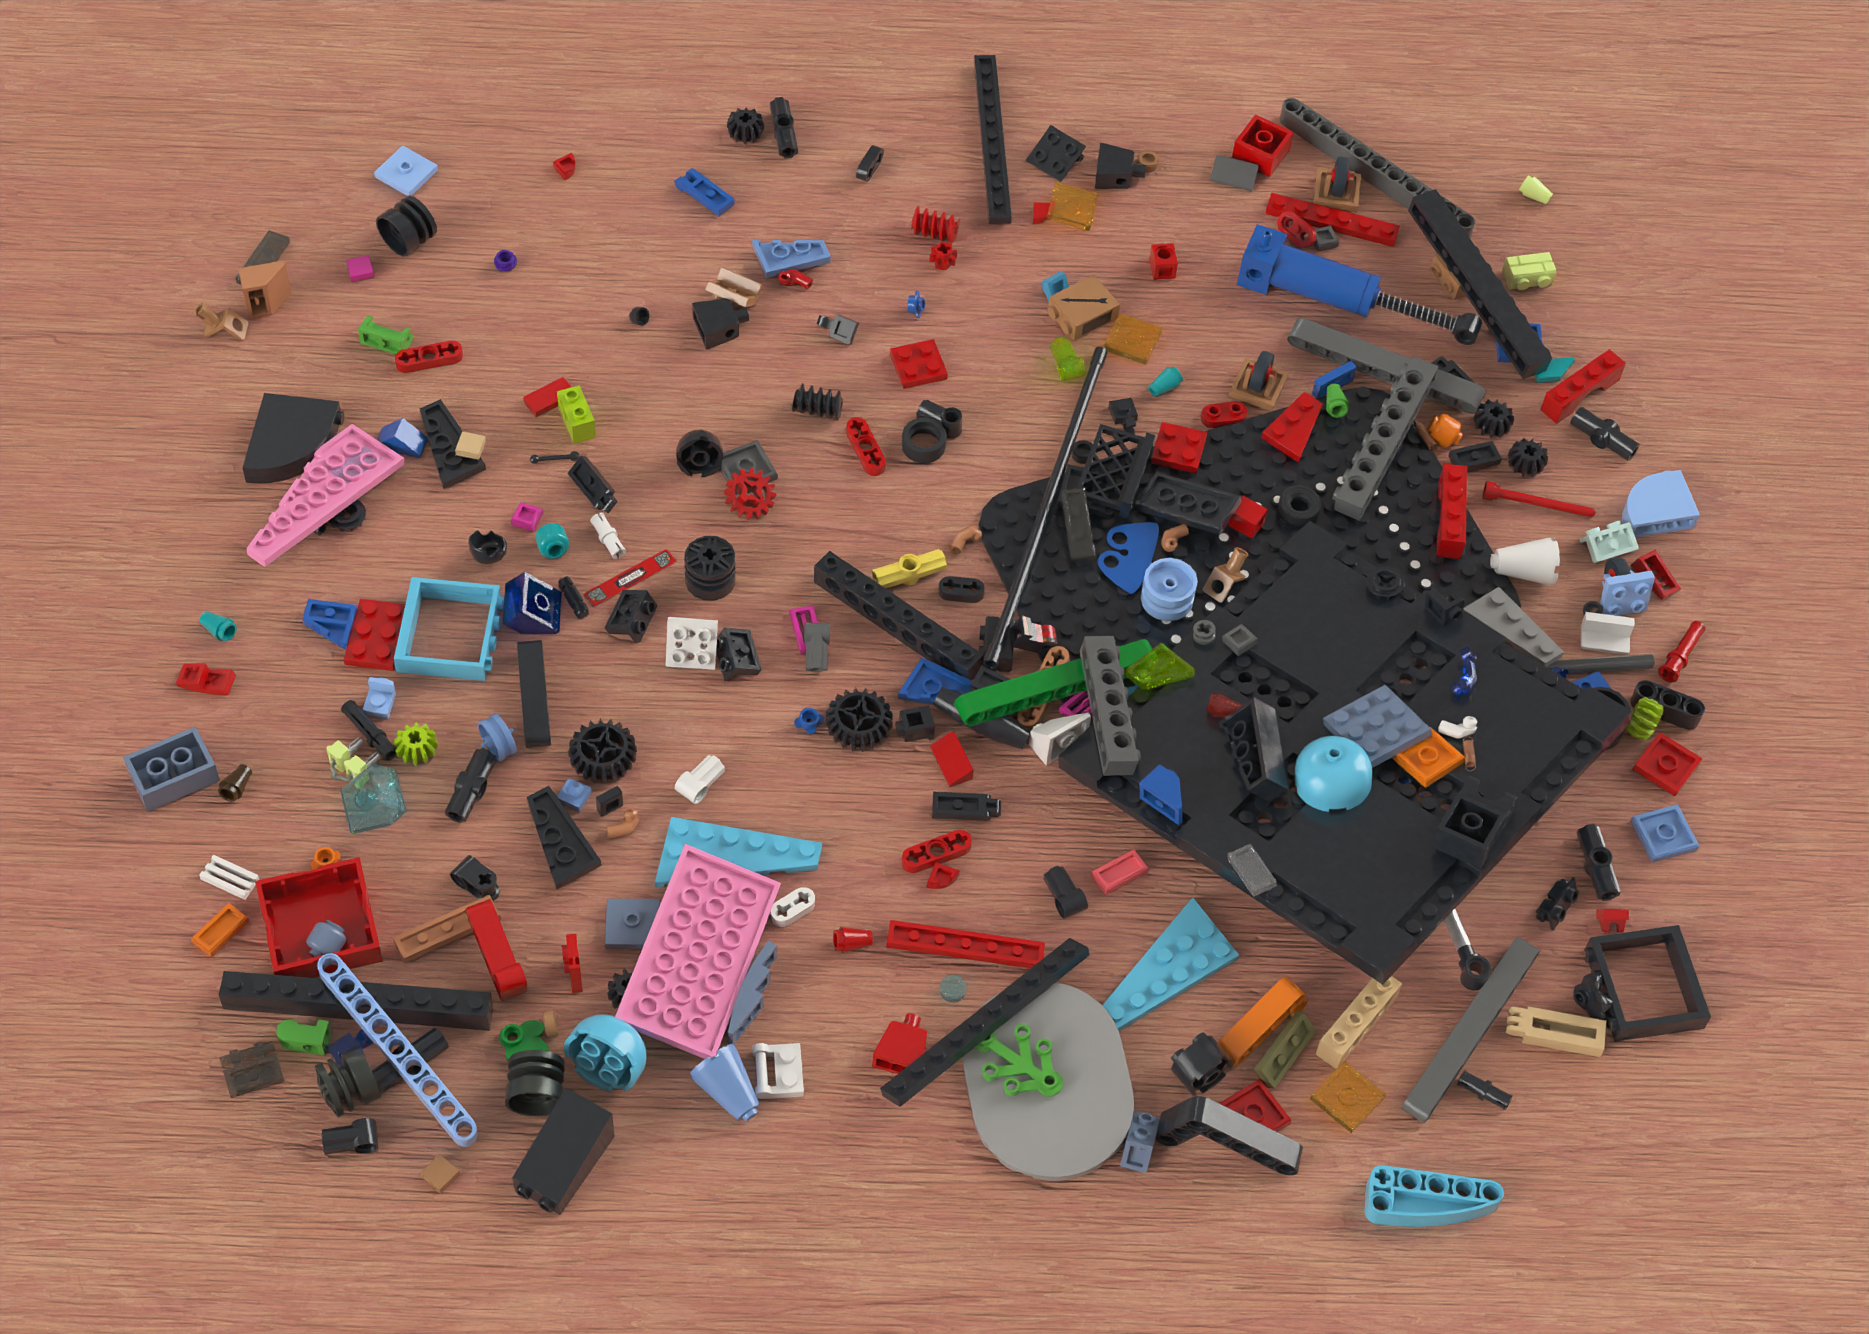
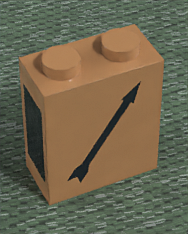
[1047,275,1120,341]

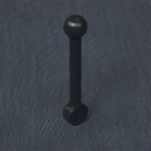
[530,451,579,464]

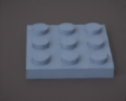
[1323,685,1431,768]

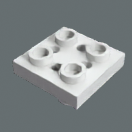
[666,617,718,670]

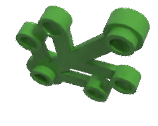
[976,1024,1063,1097]

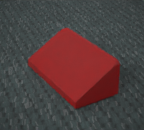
[930,731,974,787]

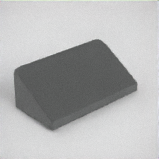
[1210,155,1259,191]

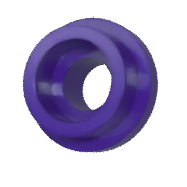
[494,250,517,271]

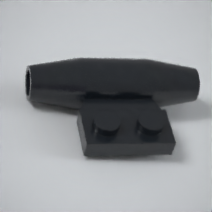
[933,665,1030,750]

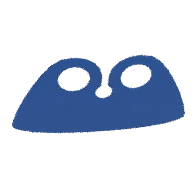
[1098,522,1159,594]

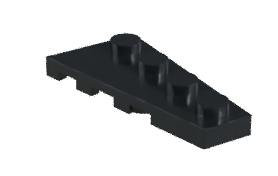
[419,399,486,489]
[527,786,601,890]

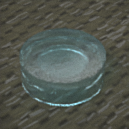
[940,975,967,1003]

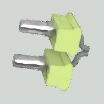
[327,737,381,787]

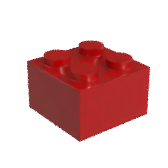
[1232,114,1294,177]

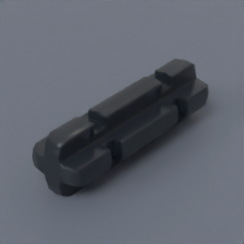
[558,576,589,619]

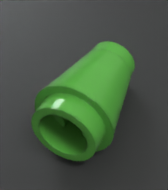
[1326,384,1349,418]

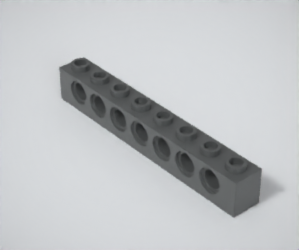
[1332,356,1438,520]

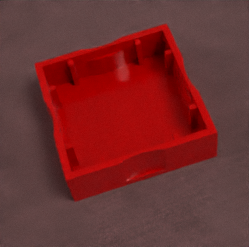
[255,857,383,978]

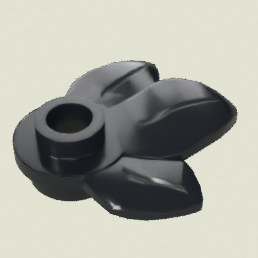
[1573,973,1613,1021]

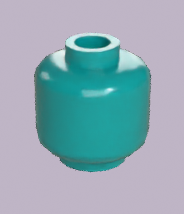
[535,523,570,559]

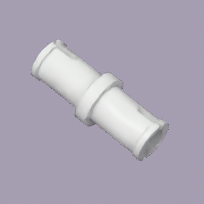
[590,513,626,559]

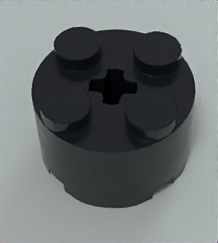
[1171,1032,1234,1096]

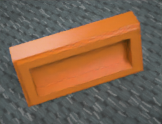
[191,903,249,957]

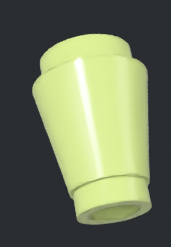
[1519,175,1553,205]

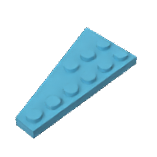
[655,817,822,888]
[1102,897,1239,1031]

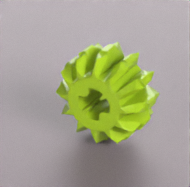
[1626,697,1663,741]
[394,722,438,766]

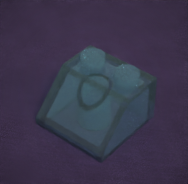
[340,763,407,834]

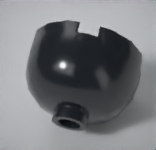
[676,429,723,478]

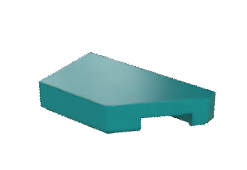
[1535,357,1575,383]

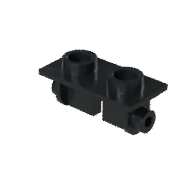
[1536,877,1579,931]

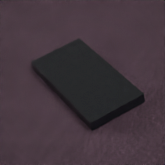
[1134,472,1242,535]

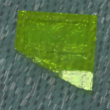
[1125,643,1195,690]

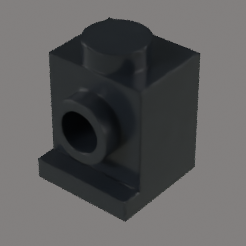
[896,706,935,742]

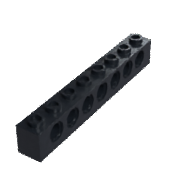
[814,551,983,681]

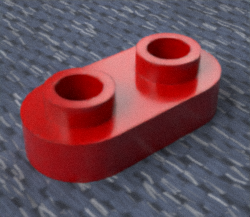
[1277,211,1316,248]
[1201,401,1247,428]

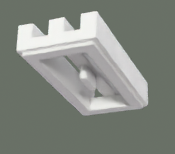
[199,855,259,900]

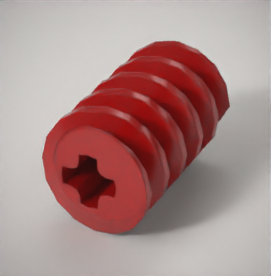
[911,206,960,243]

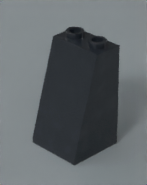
[512,1088,615,1215]

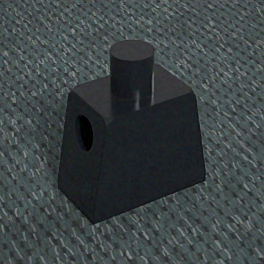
[1095,143,1146,189]
[692,299,749,350]

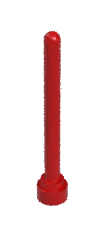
[1482,481,1596,517]

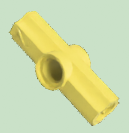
[872,549,947,588]

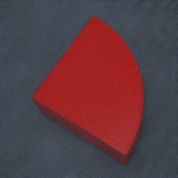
[553,153,575,180]
[1033,202,1056,224]
[926,862,960,889]

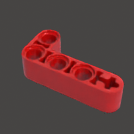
[465,899,527,1002]

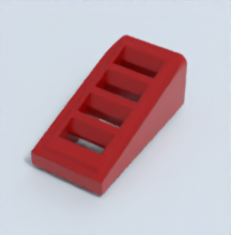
[1631,549,1681,600]

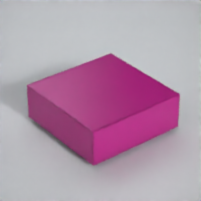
[346,255,374,282]
[511,502,543,532]

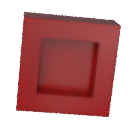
[1596,908,1629,933]

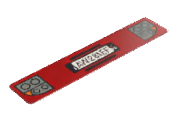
[585,549,676,606]

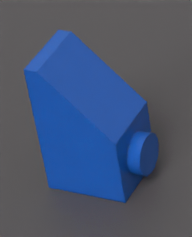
[1139,764,1182,825]

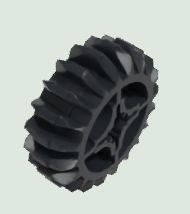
[826,687,893,752]
[568,718,637,784]

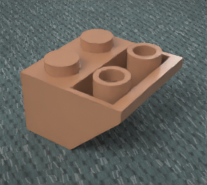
[238,260,291,319]

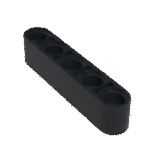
[517,640,551,748]

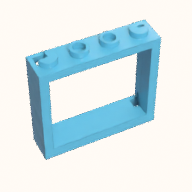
[394,577,505,681]

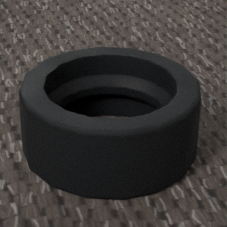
[902,418,947,463]

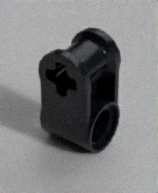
[450,855,500,901]

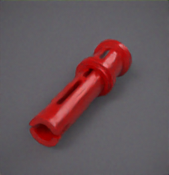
[1658,621,1706,683]

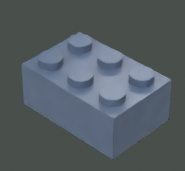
[123,726,220,812]

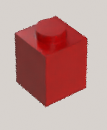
[1228,496,1268,539]

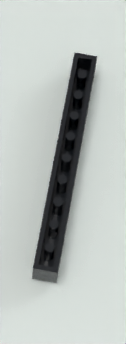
[1408,189,1552,379]
[219,971,493,1031]

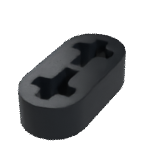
[856,145,884,182]
[938,576,985,603]

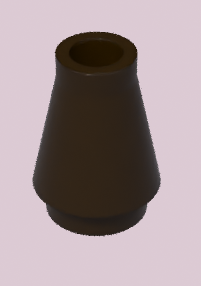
[218,764,252,802]

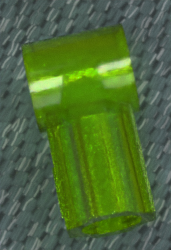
[1050,336,1086,382]

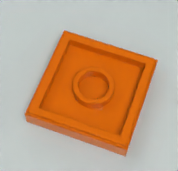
[1392,727,1465,788]

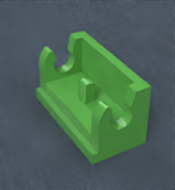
[358,315,414,355]

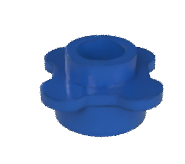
[907,291,925,318]
[794,708,824,734]

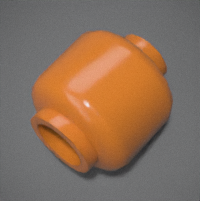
[1427,414,1463,448]

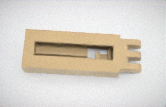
[1506,1006,1606,1057]

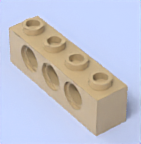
[1316,976,1402,1070]

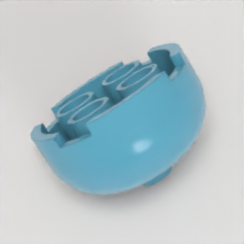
[1294,736,1372,812]
[564,1015,647,1092]

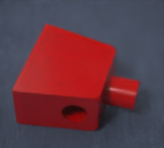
[872,1013,927,1074]

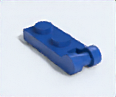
[675,168,735,216]

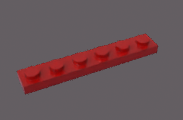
[1265,192,1400,247]
[886,920,1045,969]

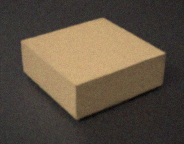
[455,432,486,460]

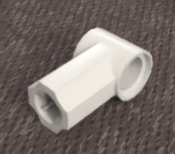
[675,755,725,804]

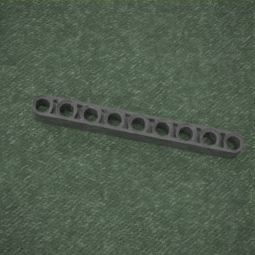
[1287,318,1485,414]
[1401,936,1540,1123]

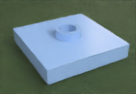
[374,146,438,196]

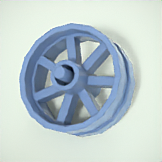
[478,713,517,762]

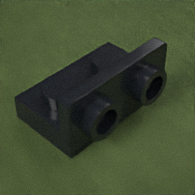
[605,590,657,643]
[717,627,761,681]

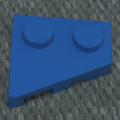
[303,599,357,649]

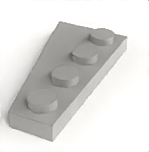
[1463,587,1564,667]

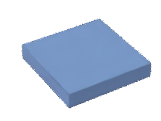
[1631,804,1699,863]

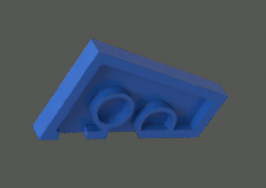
[898,658,973,704]

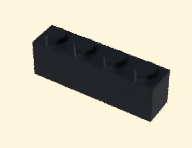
[1218,697,1288,802]

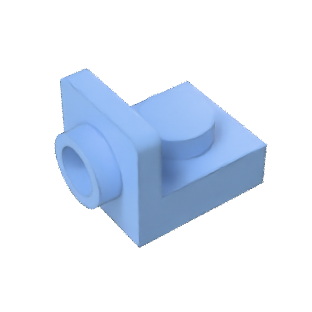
[363,677,396,720]

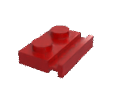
[562,933,583,993]

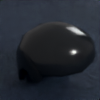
[468,530,507,564]

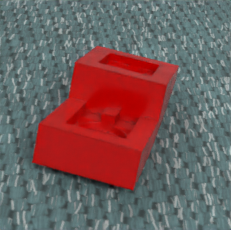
[176,663,236,696]

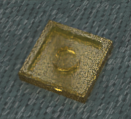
[1047,181,1098,231]
[1104,313,1163,365]
[1310,1061,1386,1133]

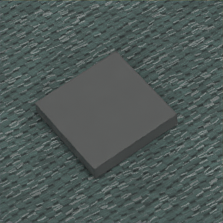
[720,440,778,495]

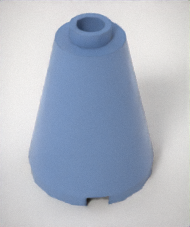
[690,1044,760,1122]

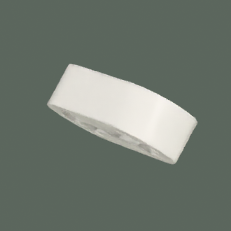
[771,887,815,927]

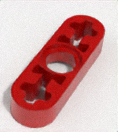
[395,340,463,373]
[846,417,886,476]
[902,830,972,873]

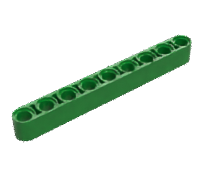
[954,639,1160,726]

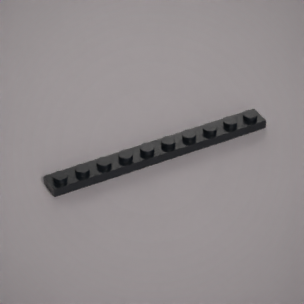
[974,55,1012,224]
[880,938,1090,1107]

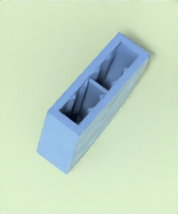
[1622,470,1700,538]

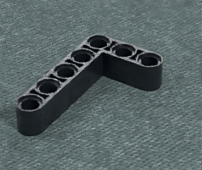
[1156,1096,1303,1176]

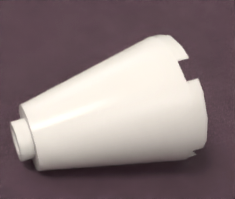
[1490,537,1560,585]

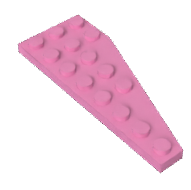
[247,424,404,567]

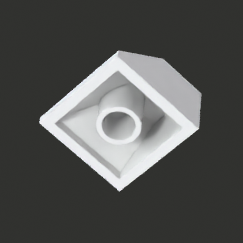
[1029,713,1091,766]

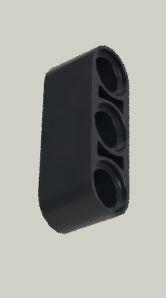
[1630,680,1705,730]

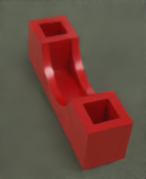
[1540,349,1626,424]
[1436,463,1467,559]

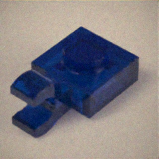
[326,1029,373,1068]

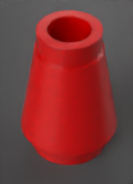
[833,927,873,953]

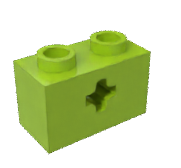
[557,385,596,444]

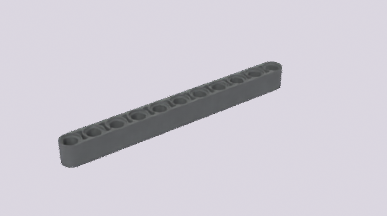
[1280,98,1475,238]

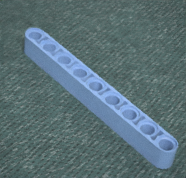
[318,953,478,1147]

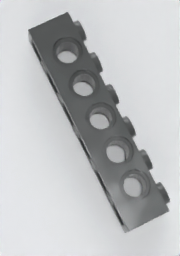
[1080,636,1141,776]

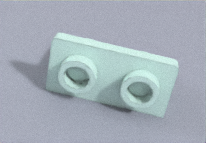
[1579,521,1639,564]

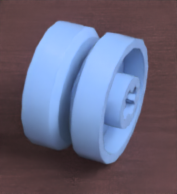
[1140,558,1198,621]

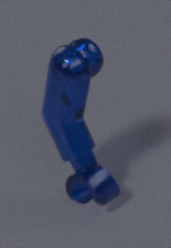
[1452,647,1477,697]

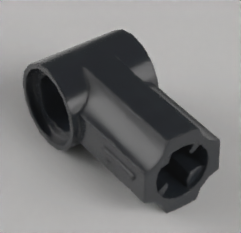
[916,400,962,438]
[1043,866,1088,919]
[321,1118,378,1154]

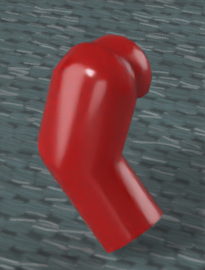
[778,269,813,289]

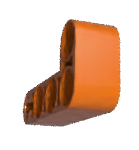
[1218,976,1308,1068]

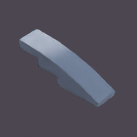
[728,940,777,1045]

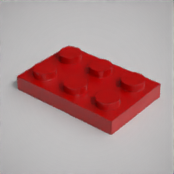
[343,599,406,671]

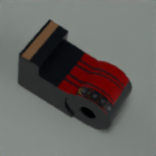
[1010,616,1057,653]

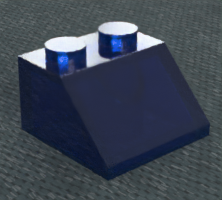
[503,572,562,634]

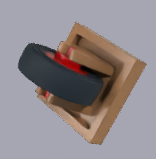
[1313,156,1361,213]
[1229,351,1289,412]

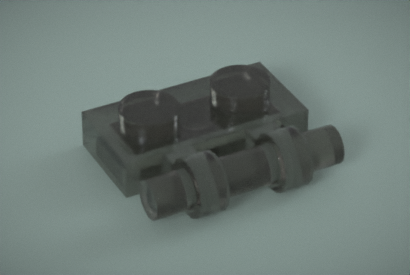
[219,1041,285,1098]

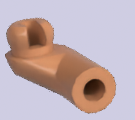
[1161,524,1189,552]
[950,525,982,554]
[606,808,640,839]

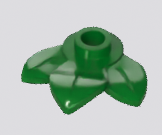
[499,1020,549,1061]

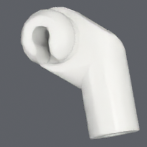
[1438,716,1477,739]

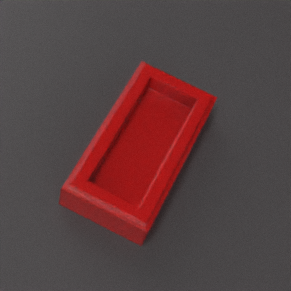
[523,377,571,417]

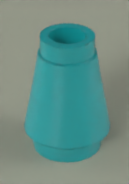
[1148,366,1183,397]
[199,611,237,641]

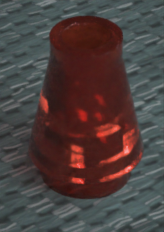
[1206,692,1243,717]

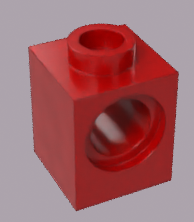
[1149,243,1178,280]

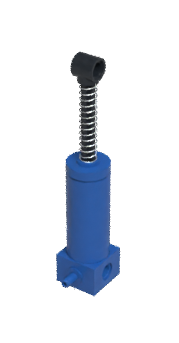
[1237,224,1482,345]

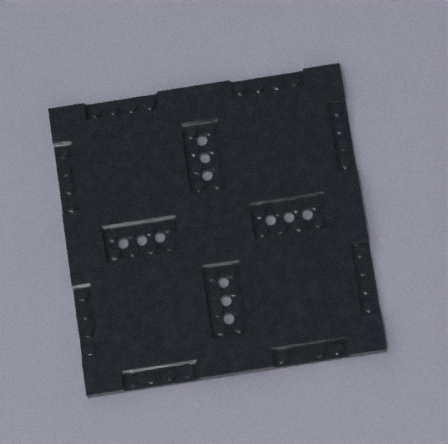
[1058,521,1632,985]

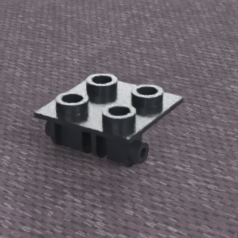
[1026,125,1086,182]

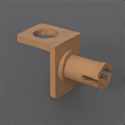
[193,303,248,340]
[1203,547,1249,602]

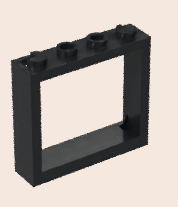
[1584,925,1711,1042]

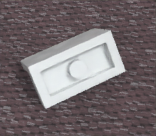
[1580,612,1634,655]

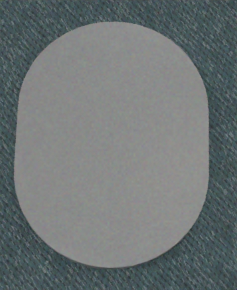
[963,983,1134,1181]

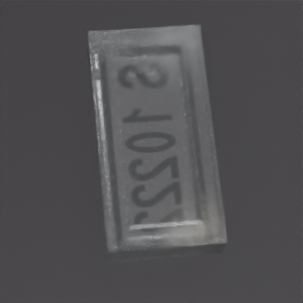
[1228,844,1276,897]

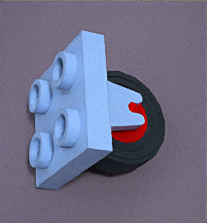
[1600,558,1655,616]

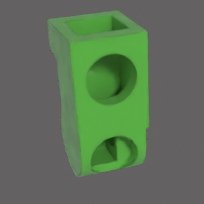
[276,1019,332,1056]

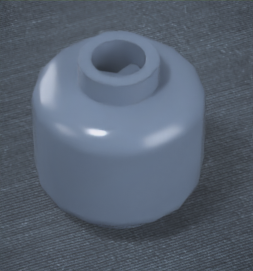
[306,920,346,957]

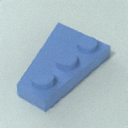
[752,240,831,278]

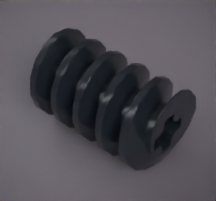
[792,383,843,421]

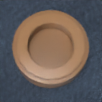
[1136,151,1159,172]
[543,1009,559,1038]

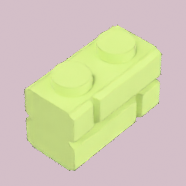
[1502,252,1556,290]

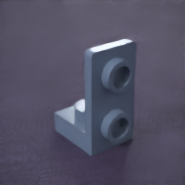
[1120,1112,1160,1173]

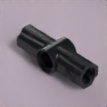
[770,97,798,159]
[1570,407,1640,461]
[445,748,497,823]
[1577,824,1621,901]
[372,1028,449,1094]

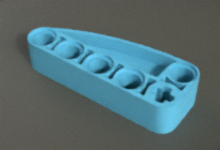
[1365,1165,1504,1227]

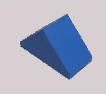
[377,418,428,458]

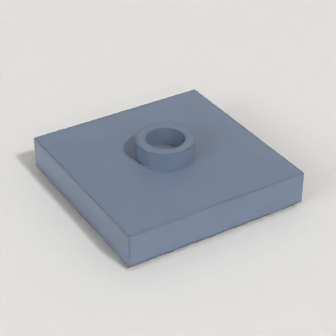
[605,899,660,949]

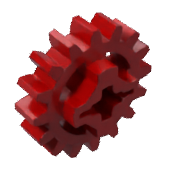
[724,468,777,520]

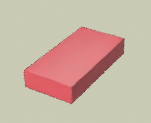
[1091,849,1148,895]

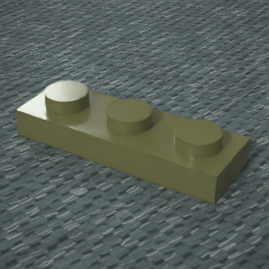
[1254,1012,1316,1089]

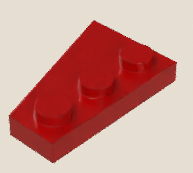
[1262,392,1323,463]

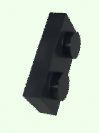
[1448,441,1502,472]

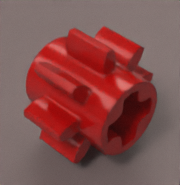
[929,242,957,270]

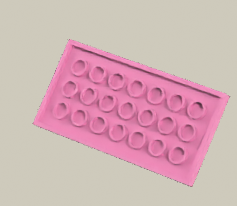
[615,844,781,1059]

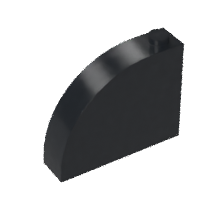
[242,393,344,483]

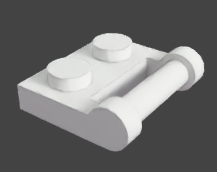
[752,1043,804,1099]

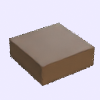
[420,1154,460,1194]

